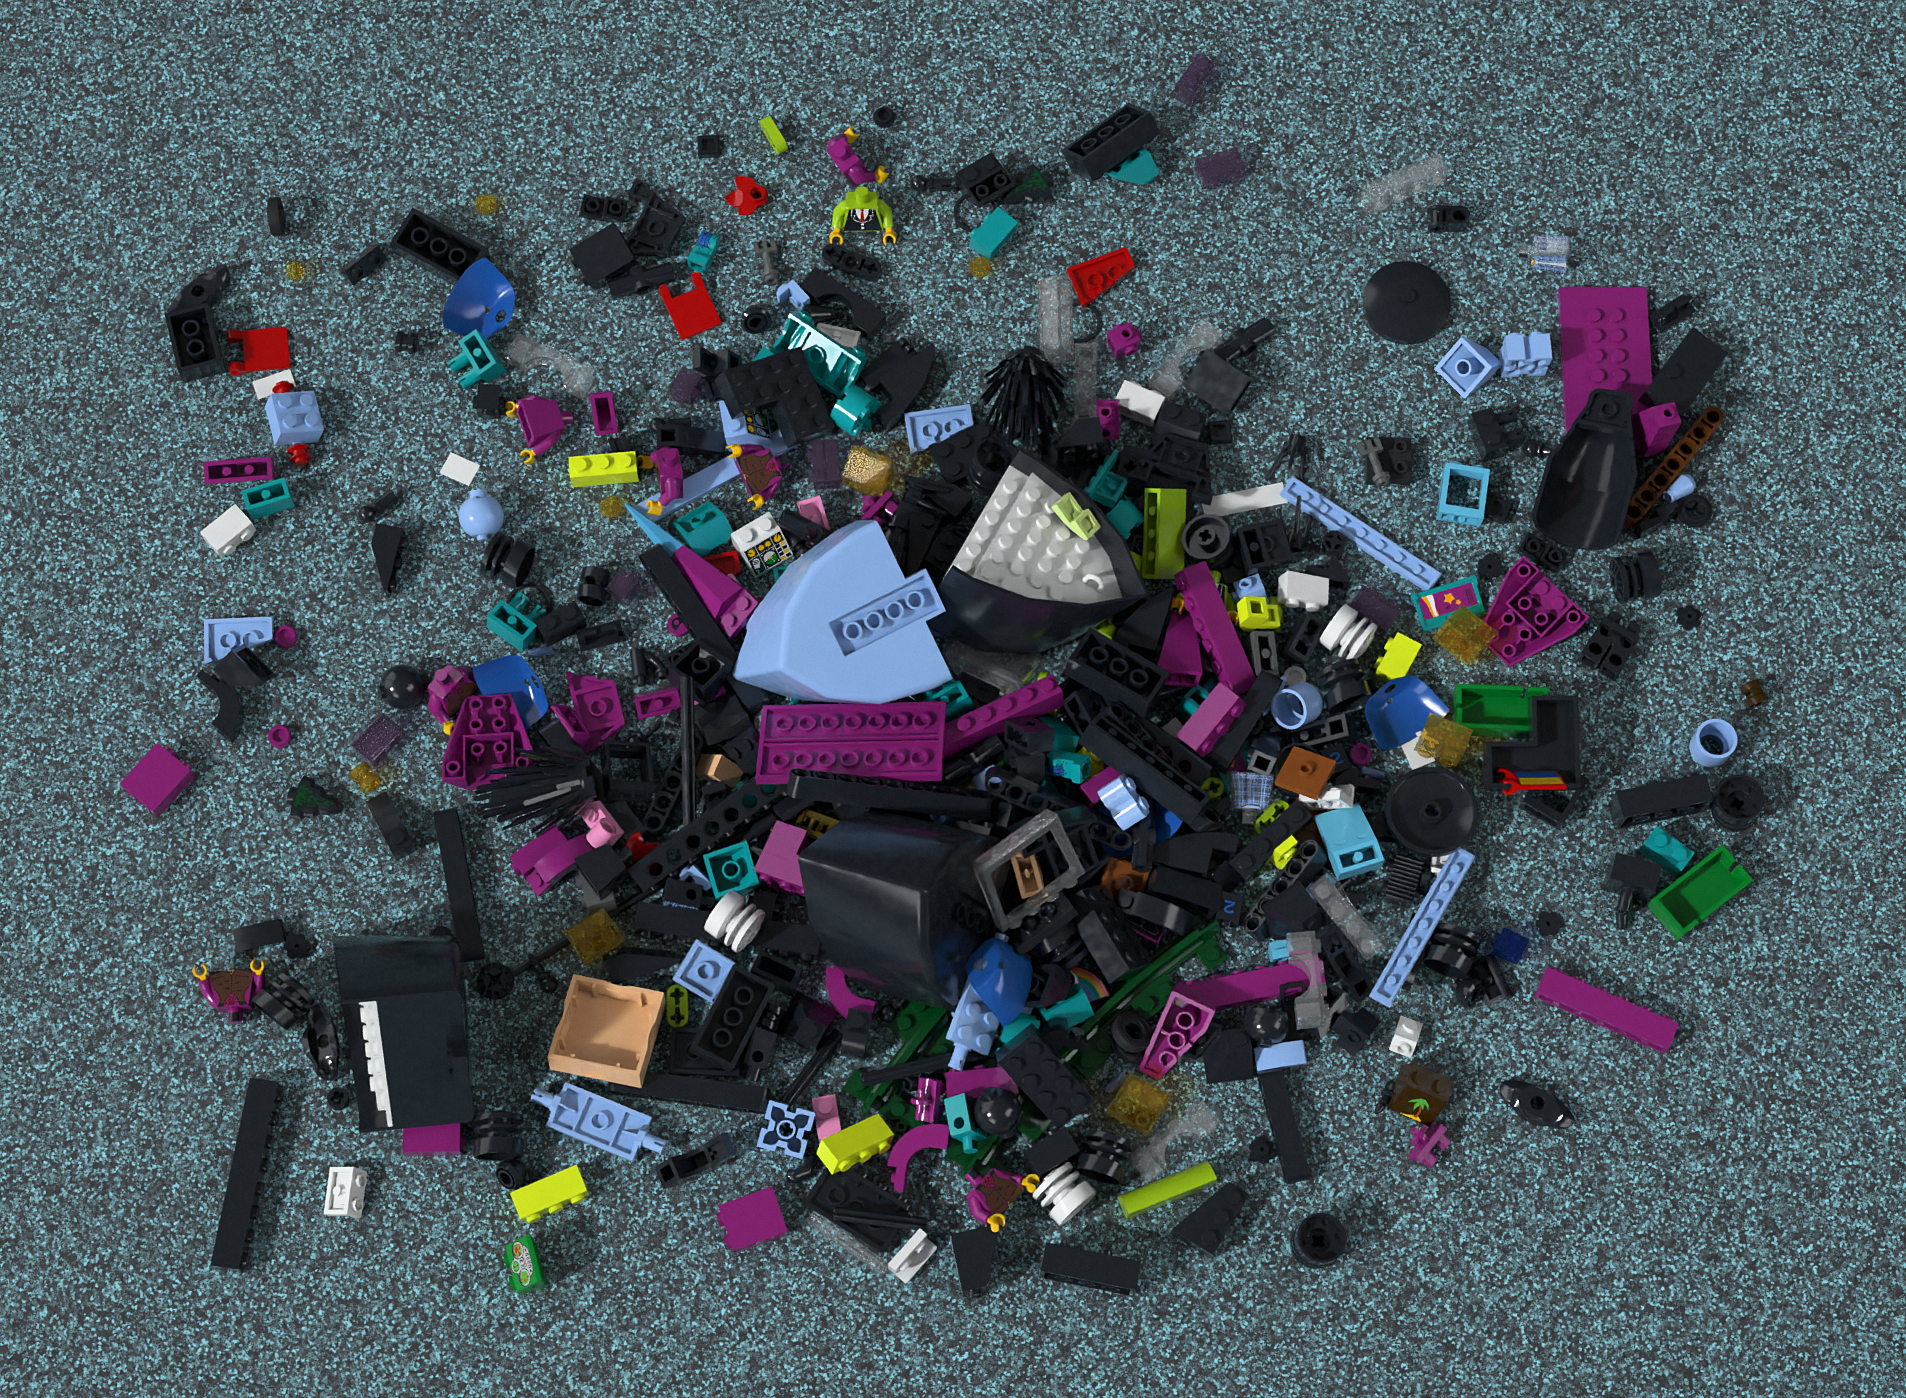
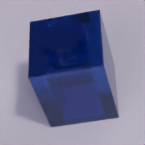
[1490,928,1530,965]

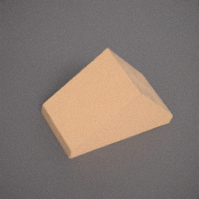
[696,754,743,789]
[1010,851,1045,899]

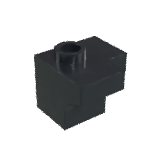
[1331,1007,1381,1057]

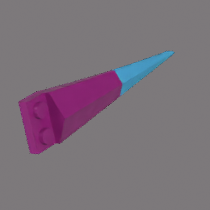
[625,504,761,638]

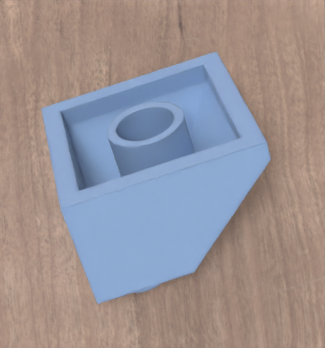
[1435,336,1502,399]

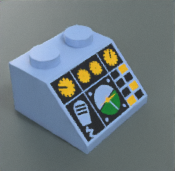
[719,400,773,452]

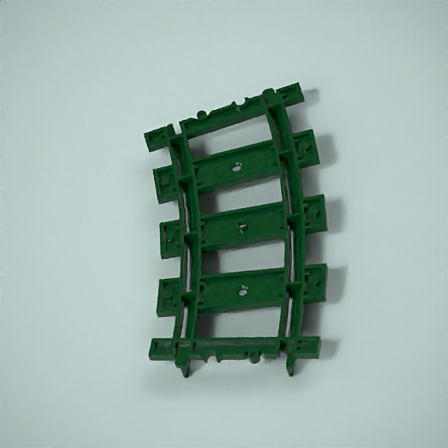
[842,855,1228,1182]

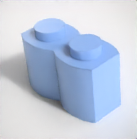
[1098,774,1149,831]

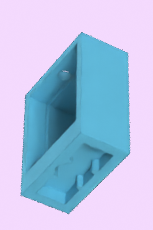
[1436,461,1490,527]

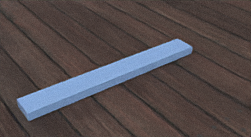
[633,429,799,522]
[1280,476,1442,591]
[1369,848,1476,1008]

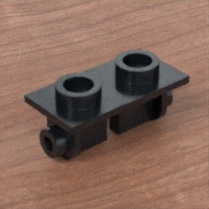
[341,244,387,285]
[1648,294,1696,333]
[576,620,625,652]

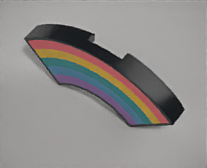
[1070,966,1112,1005]

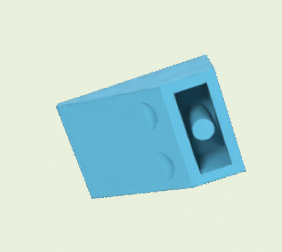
[1314,803,1384,881]

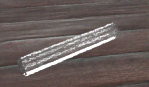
[807,1212,888,1275]

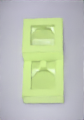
[1051,492,1101,540]

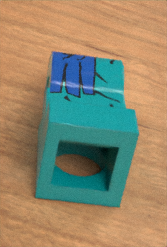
[687,230,720,275]
[1046,751,1091,784]

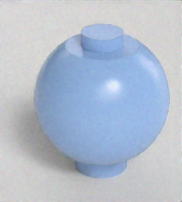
[459,489,504,541]

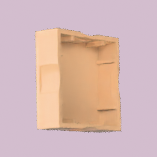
[547,974,666,1088]

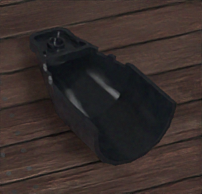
[1532,388,1637,551]

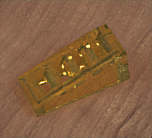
[794,808,840,840]

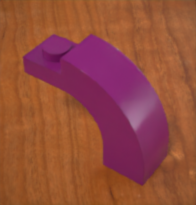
[526,833,595,896]
[825,963,876,1029]
[887,1124,951,1192]

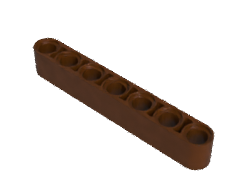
[1624,406,1724,528]

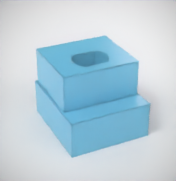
[1268,939,1294,965]

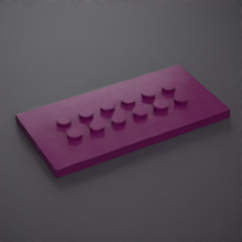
[1558,287,1652,453]
[755,701,947,784]

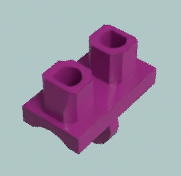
[1096,399,1120,440]
[860,490,898,530]
[911,1077,946,1124]
[1407,1124,1451,1167]

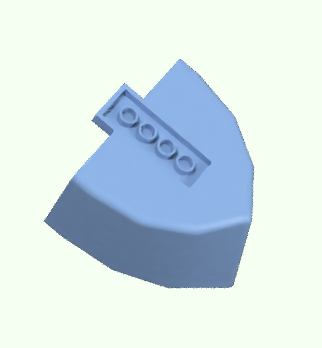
[733,520,952,704]

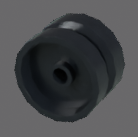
[1182,514,1237,571]

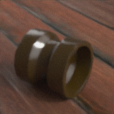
[1739,679,1770,709]

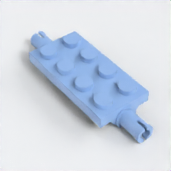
[946,932,1009,1071]
[531,1082,667,1162]

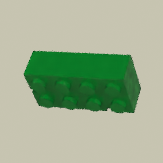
[1453,684,1549,738]
[1647,844,1753,941]

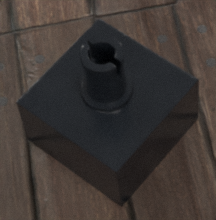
[1602,852,1662,915]

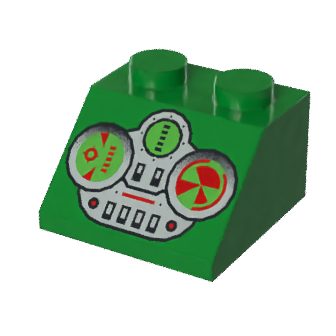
[503,1234,547,1296]

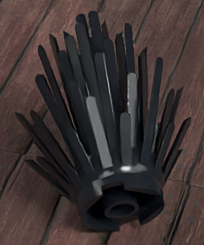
[980,346,1069,450]
[474,744,599,838]

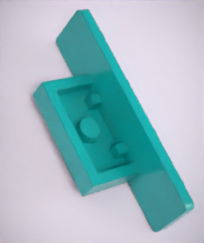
[1084,449,1129,508]

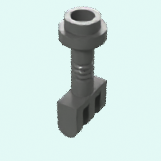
[753,239,780,285]
[1357,437,1390,487]

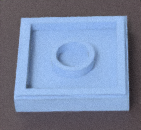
[672,939,737,1003]

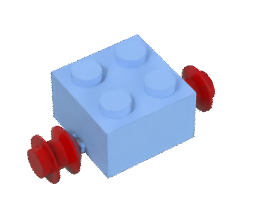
[265,381,324,466]

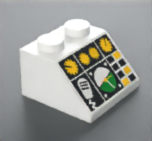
[731,512,794,579]

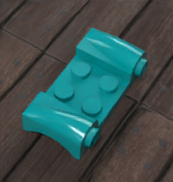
[770,310,868,398]

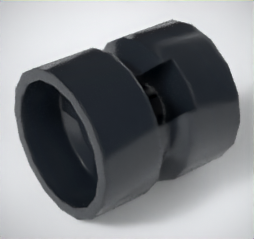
[576,566,611,606]

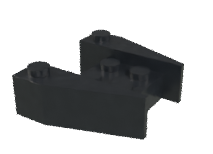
[1007,805,1111,902]

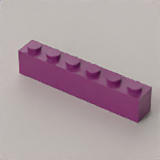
[1174,561,1256,695]
[943,674,1064,762]
[1186,955,1326,1011]
[1533,967,1679,1054]

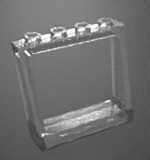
[972,809,1085,932]

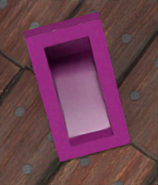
[589,391,618,436]

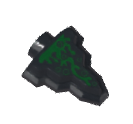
[1002,164,1054,205]
[286,775,344,821]

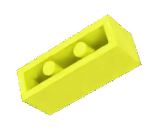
[568,451,639,488]
[816,1114,894,1175]
[510,1165,589,1224]

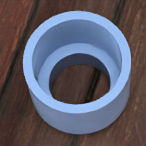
[1271,682,1324,729]
[1690,719,1737,767]

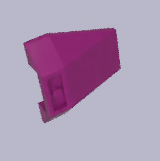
[1477,556,1590,667]
[442,694,535,790]

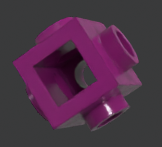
[1106,322,1142,359]

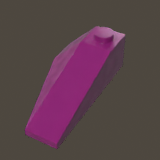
[1138,981,1216,1080]

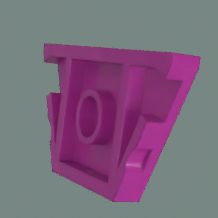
[566,672,626,755]

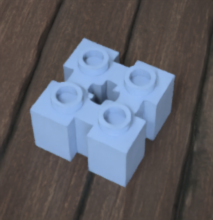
[1498,332,1552,378]
[757,1099,817,1159]

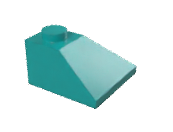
[1104,148,1160,185]

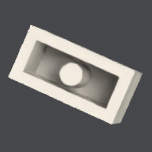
[1116,380,1165,428]
[200,504,256,558]
[1277,571,1329,612]

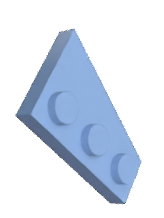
[904,404,973,457]
[204,617,274,665]

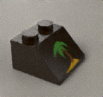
[1388,1063,1454,1127]

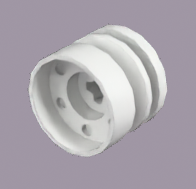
[1319,604,1378,659]
[704,890,766,953]
[1032,1162,1096,1226]

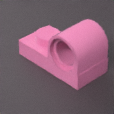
[797,495,831,545]
[579,800,625,848]
[812,1094,841,1145]

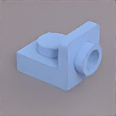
[776,280,811,309]
[678,864,712,891]

